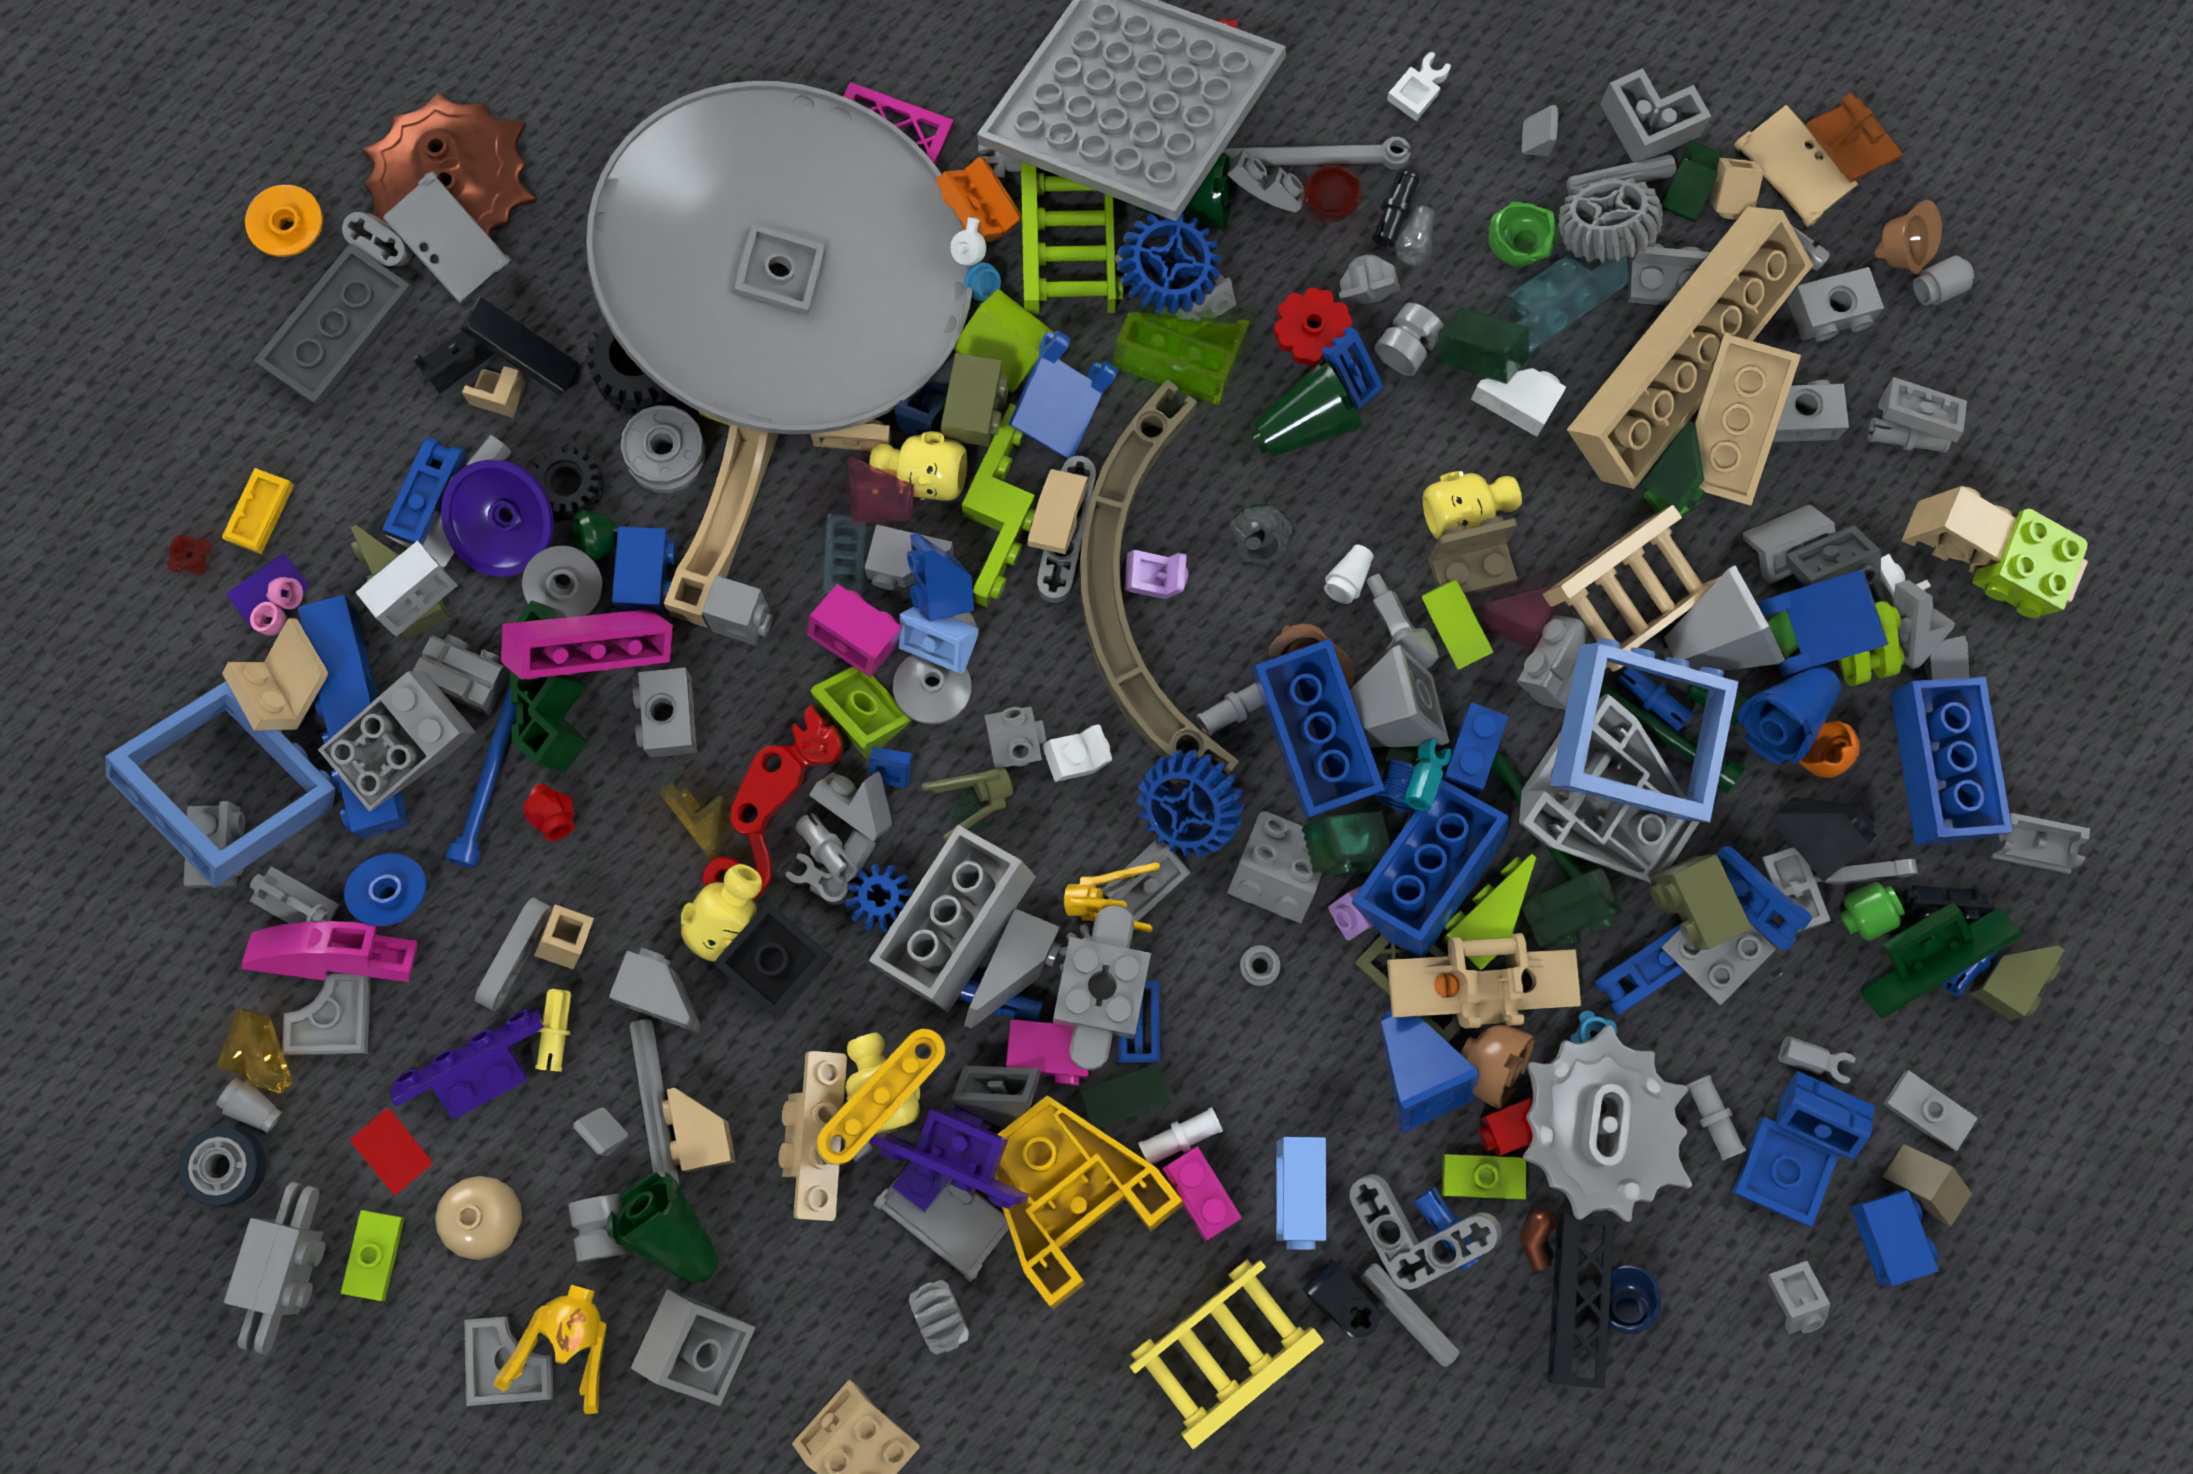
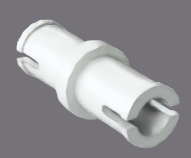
[1138,1107,1223,1165]

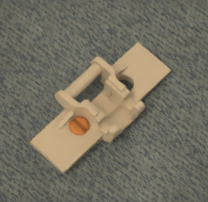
[1387,933,1581,1029]

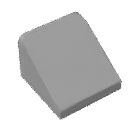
[1522,105,1559,156]
[1923,636,1970,680]
[573,1107,628,1156]

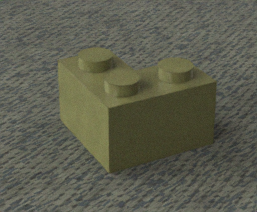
[941,353,1009,447]
[1648,854,1752,950]

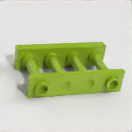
[1021,161,1123,314]

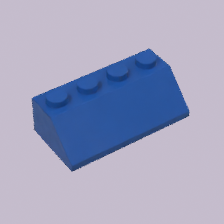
[1250,638,1385,817]
[1890,677,2013,846]
[1352,779,1508,958]

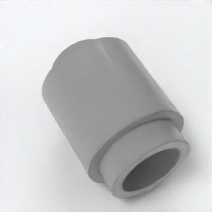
[1913,255,1974,306]

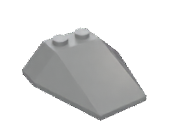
[1519,694,1699,883]

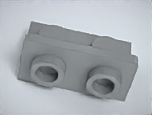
[1628,243,1711,306]
[1878,377,1967,443]
[184,801,246,888]

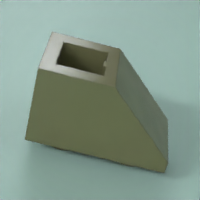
[1969,945,2065,1020]

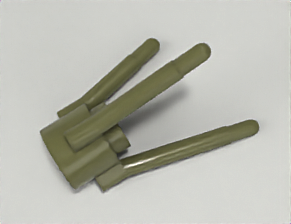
[921,767,1013,841]

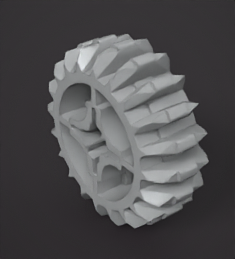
[1558,176,1663,264]

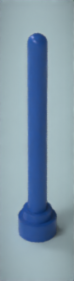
[445,686,516,868]

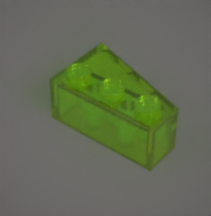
[1112,312,1250,405]

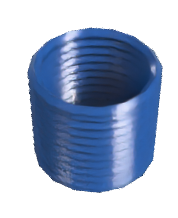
[1374,760,1415,813]

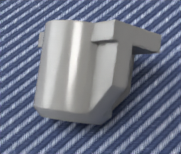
[1339,255,1401,306]

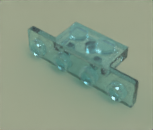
[1502,255,1630,363]

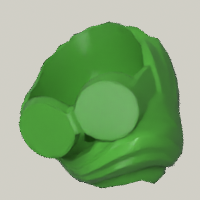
[1488,201,1559,267]

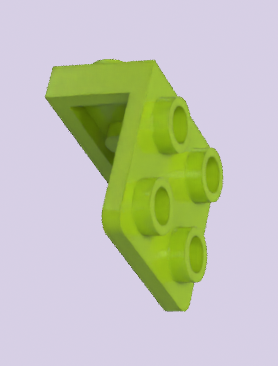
[1972,509,2087,618]

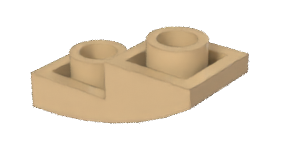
[1028,469,1088,554]

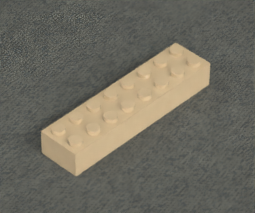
[1567,207,1813,489]

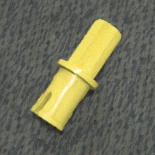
[535,989,572,1072]

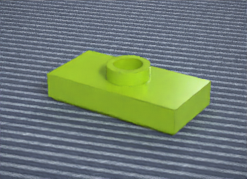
[1442,1154,1526,1200]
[341,1210,405,1301]

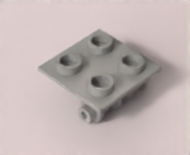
[1661,922,1776,1005]

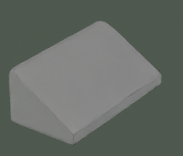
[1102,839,1190,921]

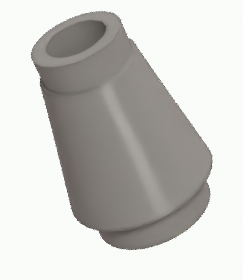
[216,1077,283,1133]

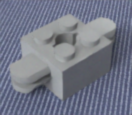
[1053,906,1151,1070]
[224,1182,325,1355]

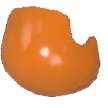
[1798,720,1860,778]

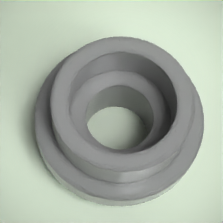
[1240,945,1280,986]

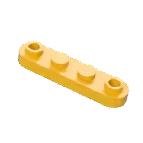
[816,1029,945,1165]

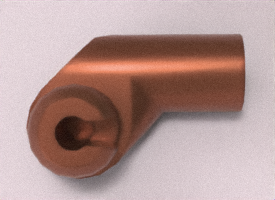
[1520,1209,1558,1272]

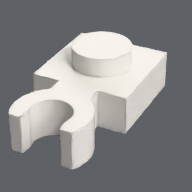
[1387,52,1451,121]

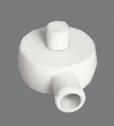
[950,217,986,266]

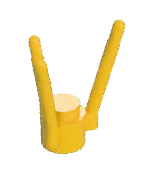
[1064,862,1160,932]

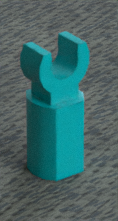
[1403,738,1451,811]

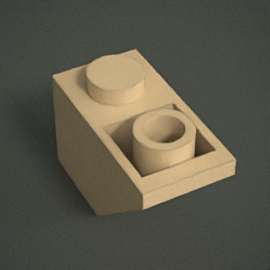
[662,1088,736,1173]

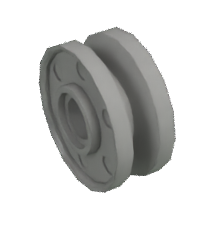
[621,405,706,493]

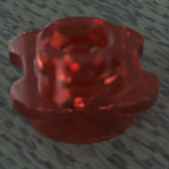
[167,535,212,575]

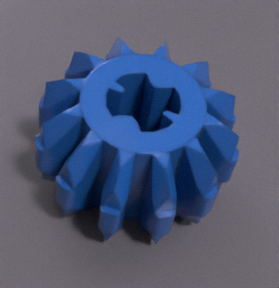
[845,864,914,933]

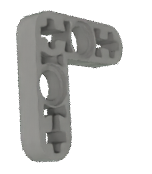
[1350,1174,1502,1290]

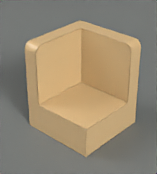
[462,366,526,418]

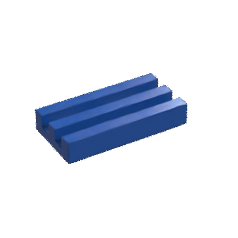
[1321,327,1384,411]
[1119,981,1160,1063]

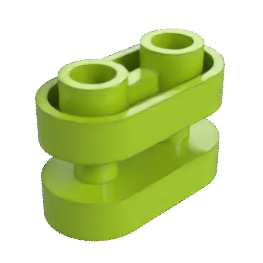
[1839,601,1905,687]

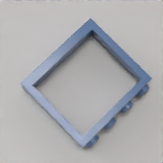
[1550,638,1738,822]
[105,681,336,888]

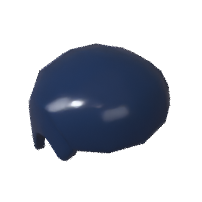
[1597,1264,1661,1335]

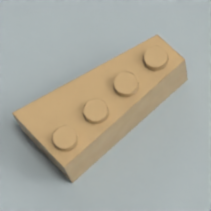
[1901,486,2088,603]

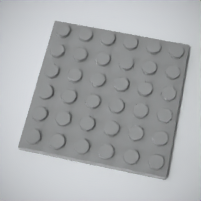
[977,0,1286,221]

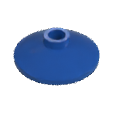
[344,853,427,926]

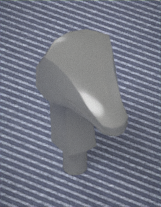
[1366,574,1439,669]

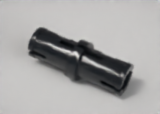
[1372,170,1420,248]

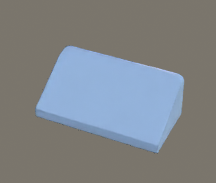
[899,607,979,674]

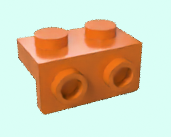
[935,157,1022,242]

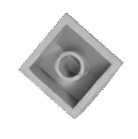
[609,948,701,1033]
[631,1289,756,1406]

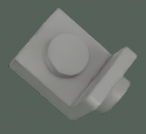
[1768,1261,1830,1334]

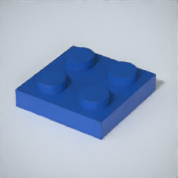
[1731,1117,1839,1227]

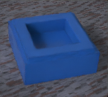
[869,747,912,788]

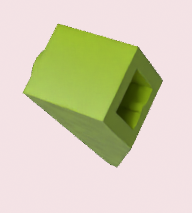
[1441,854,1536,971]

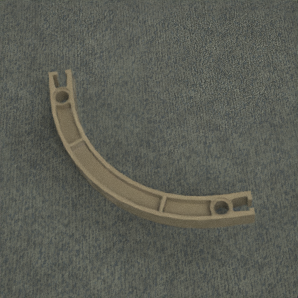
[1080,379,1239,776]

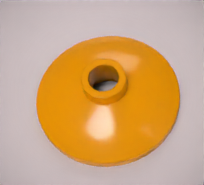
[245,185,323,257]

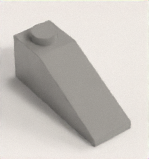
[964,908,1061,1029]

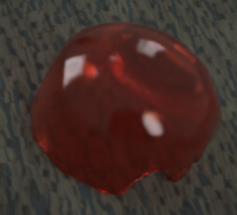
[1304,165,1362,223]

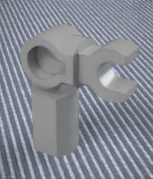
[786,830,876,905]

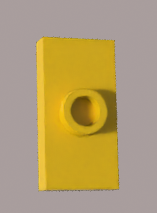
[222,468,294,555]

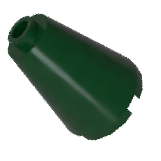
[1134,153,1232,230]
[1251,360,1363,457]
[606,1172,719,1284]

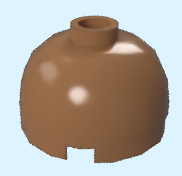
[1461,1025,1535,1110]

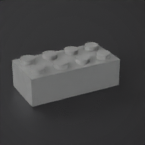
[869,825,1036,1012]

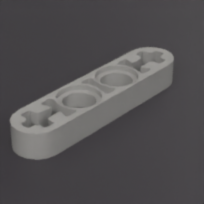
[1037,456,1096,603]

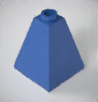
[1381,1010,1479,1134]

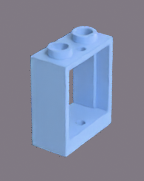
[1276,1137,1326,1250]

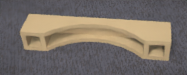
[664,424,779,628]

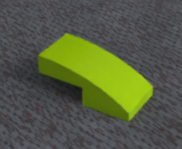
[1421,578,1493,670]

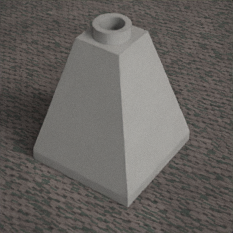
[1661,565,1785,671]
[1349,645,1449,748]

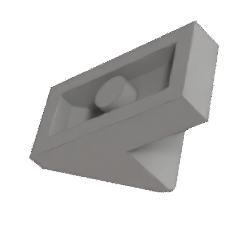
[1893,580,1955,669]
[810,771,893,842]

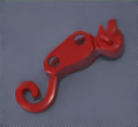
[702,705,845,901]

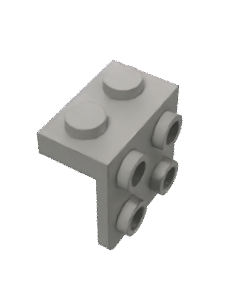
[1227,811,1333,924]

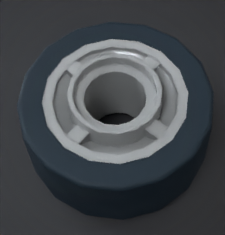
[178,1126,267,1207]

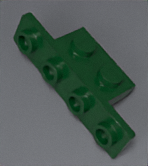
[1860,902,2022,1018]

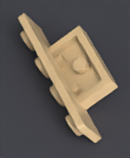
[779,1051,847,1221]

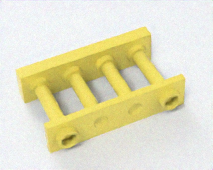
[1129,1259,1324,1449]

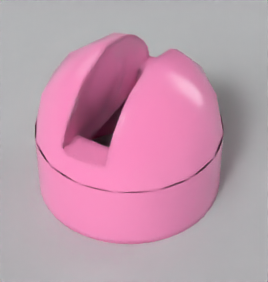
[266,577,303,609]
[250,602,287,636]

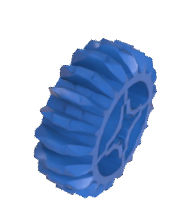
[1117,212,1221,316]
[1136,749,1245,857]

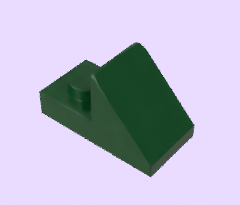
[1662,140,1724,223]

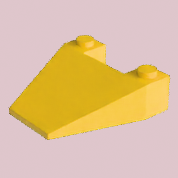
[994,1095,1183,1310]

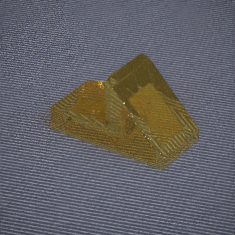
[659,783,727,860]
[217,1008,293,1093]

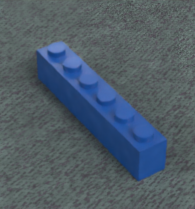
[298,594,409,839]

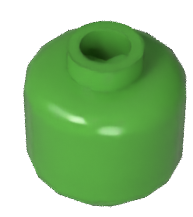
[1839,882,1905,941]

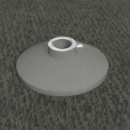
[522,546,602,617]
[893,654,971,724]

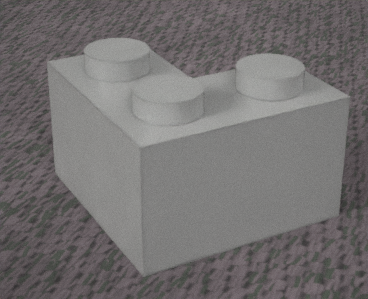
[1600,68,1711,163]

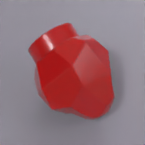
[523,784,575,841]

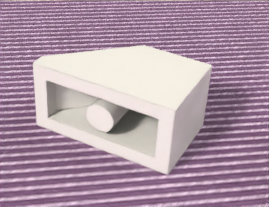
[1471,368,1566,436]

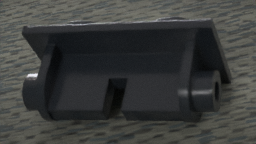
[1903,885,1995,925]

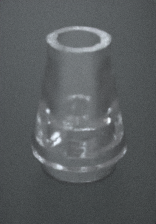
[1395,206,1435,265]

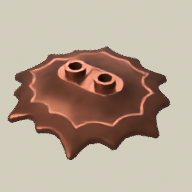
[363,93,536,237]

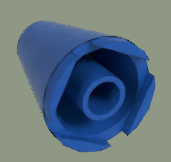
[1738,666,1841,764]

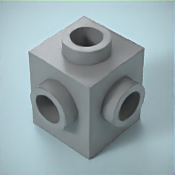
[984,706,1046,769]

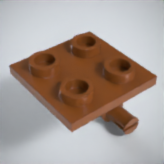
[1805,92,1904,183]

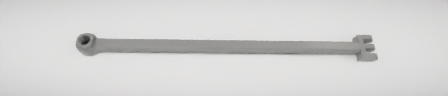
[978,137,1411,183]

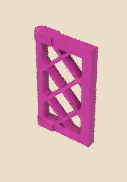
[843,82,954,165]

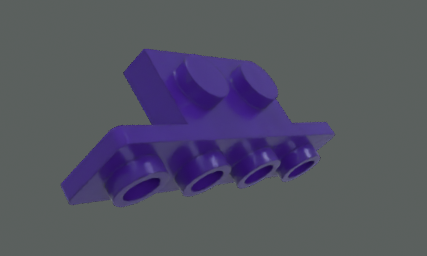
[391,1007,544,1120]
[869,1109,1030,1209]

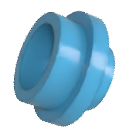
[964,262,1001,301]

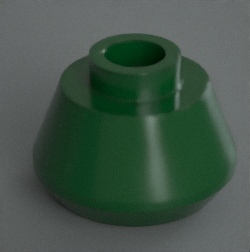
[572,510,618,562]

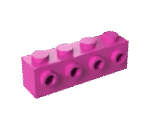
[501,609,673,679]

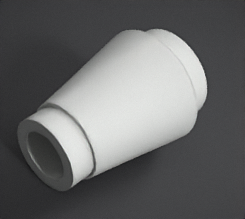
[1324,545,1374,604]

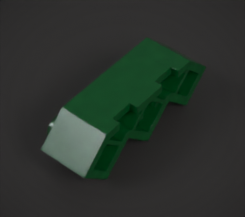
[510,600,587,772]

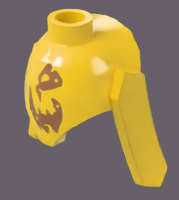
[493,1285,606,1414]

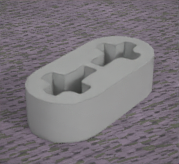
[342,212,413,267]

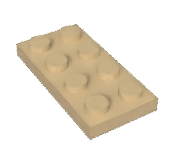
[1675,334,1801,506]

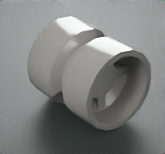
[1374,302,1446,376]
[568,1193,631,1262]

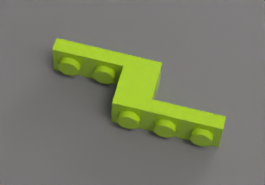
[962,403,1036,608]

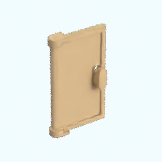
[1734,105,1858,228]

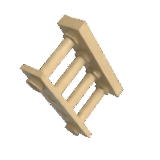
[1542,505,1721,672]

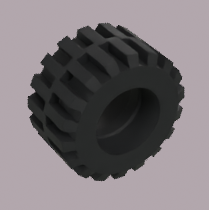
[586,319,679,416]

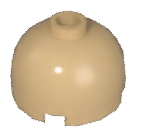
[435,1176,522,1260]

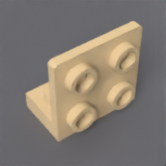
[222,618,328,731]
[792,1379,919,1474]

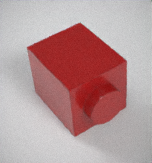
[1478,1098,1532,1156]

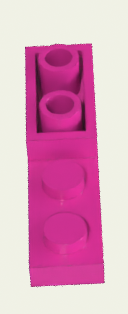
[241,921,417,982]

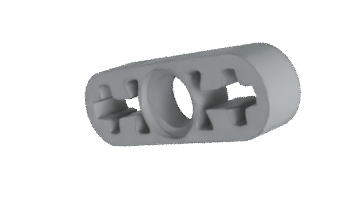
[475,898,553,1011]

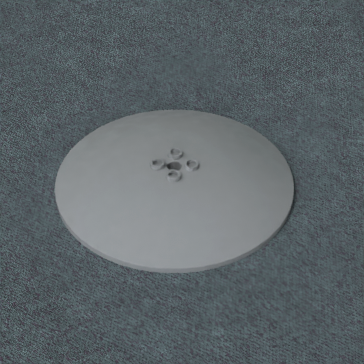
[586,81,973,434]

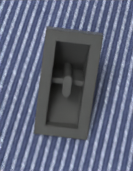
[952,1066,1041,1129]

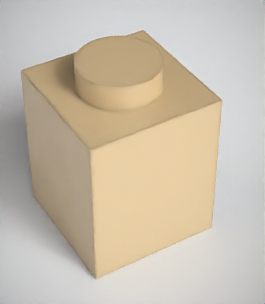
[1710,158,1764,220]
[534,905,594,969]

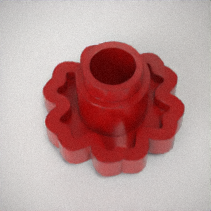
[1273,287,1352,367]

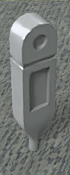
[1814,859,1918,885]

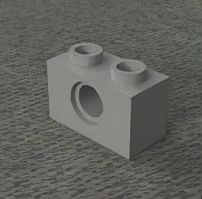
[1787,267,1884,341]
[1773,380,1849,442]
[702,575,773,646]
[633,668,697,758]

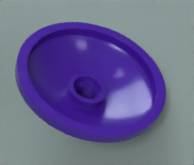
[441,459,554,577]

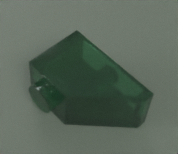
[1641,421,1705,512]

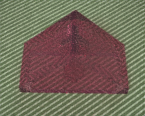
[846,457,914,523]
[1482,584,1559,650]

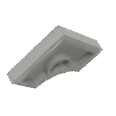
[282,972,371,1056]
[464,1316,553,1406]

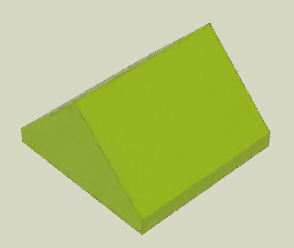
[953,289,1055,394]
[810,666,913,760]

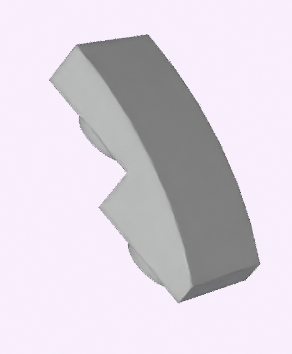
[1227,150,1306,212]

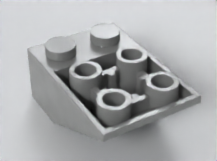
[318,671,476,812]

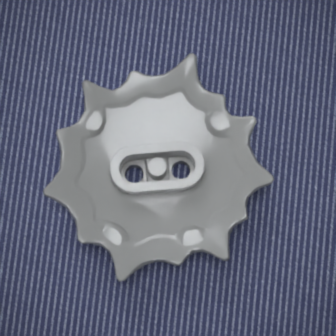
[1523,1025,1692,1222]

